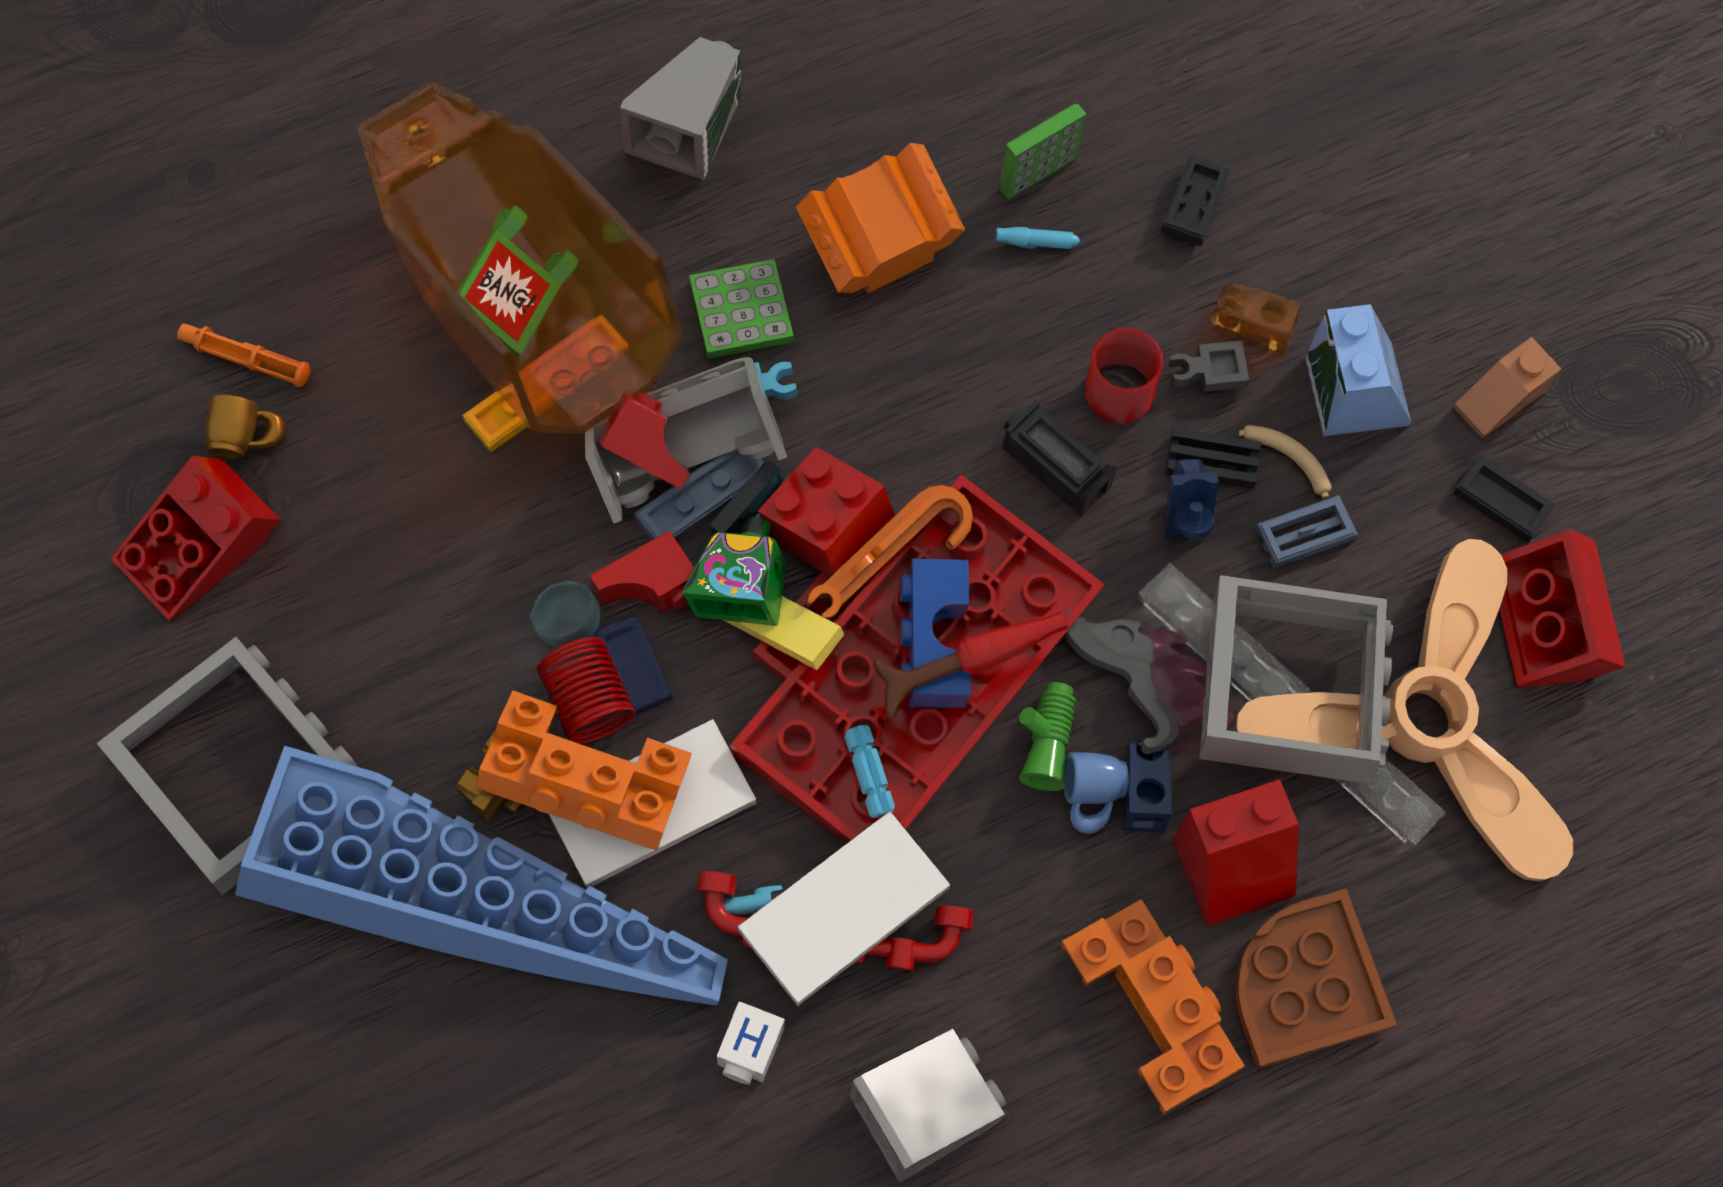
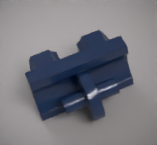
[1163,459,1219,541]

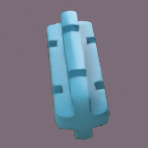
[845,725,895,818]

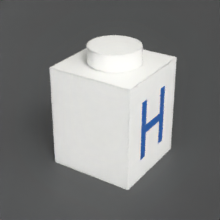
[717,1001,785,1085]

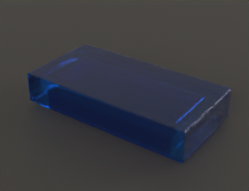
[593,614,673,715]

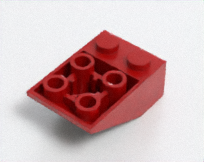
[110,456,281,621]

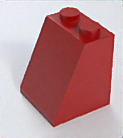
[1172,779,1299,927]

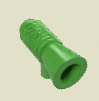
[1019,682,1076,791]

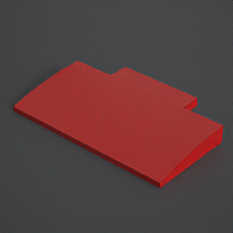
[730,475,1105,843]

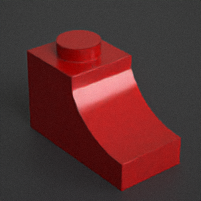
[598,391,690,489]
[590,531,694,613]

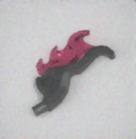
[1064,609,1234,754]

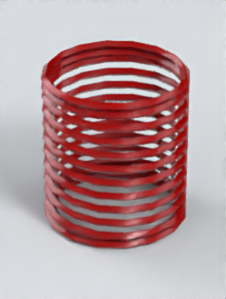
[1085,328,1163,424]
[536,637,636,744]

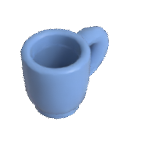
[1064,752,1129,834]

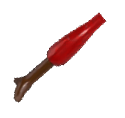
[873,612,1068,719]

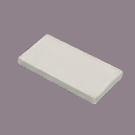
[548,719,756,889]
[738,812,950,1006]

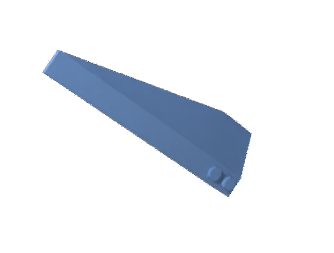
[235,746,728,1006]

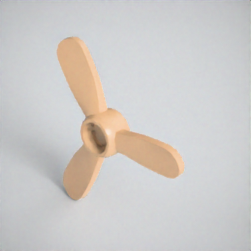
[1234,539,1573,882]

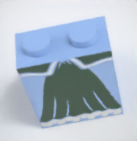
[1305,304,1411,436]

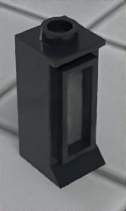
[1002,400,1118,517]

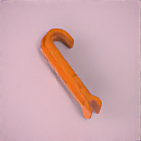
[806,485,973,620]

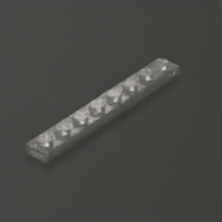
[1137,563,1446,849]

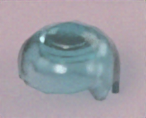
[529,580,601,648]

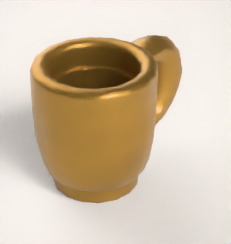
[204,395,285,459]

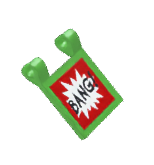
[451,205,579,356]

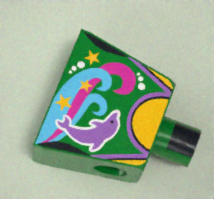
[682,516,786,626]

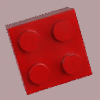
[758,447,895,577]

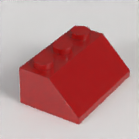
[1500,529,1626,688]

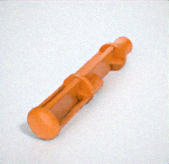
[177,323,310,387]

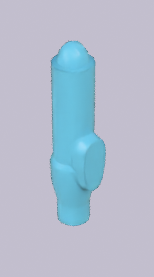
[995,227,1080,249]

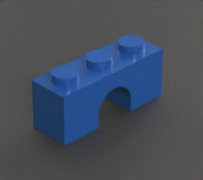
[900,559,971,708]

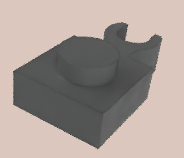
[1168,340,1250,392]

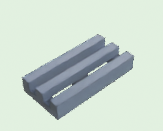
[1255,495,1358,569]

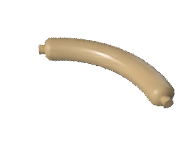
[1238,425,1332,499]

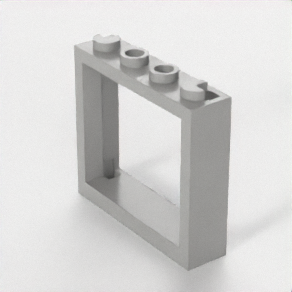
[1199,575,1393,784]
[97,637,358,896]

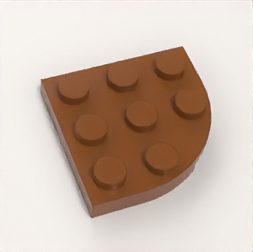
[1235,889,1397,1069]

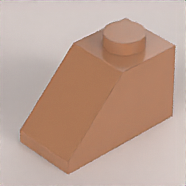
[1453,337,1561,439]

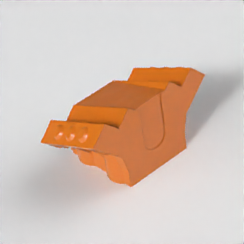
[796,143,966,293]

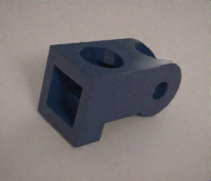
[1123,739,1172,833]

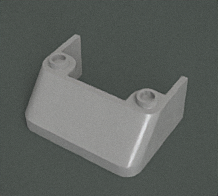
[585,357,787,523]

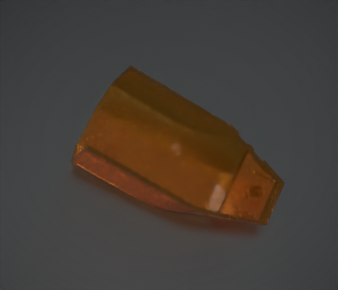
[357,81,684,435]

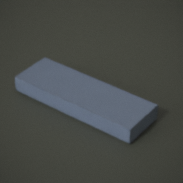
[634,449,764,541]

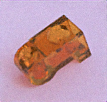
[1211,284,1301,356]

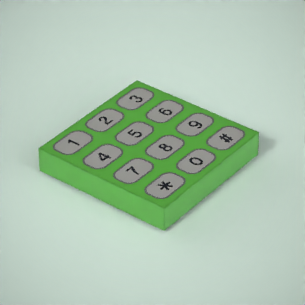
[999,103,1087,200]
[689,259,794,359]

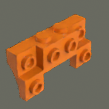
[475,690,692,851]
[1060,899,1245,1114]

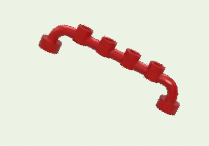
[696,871,975,972]

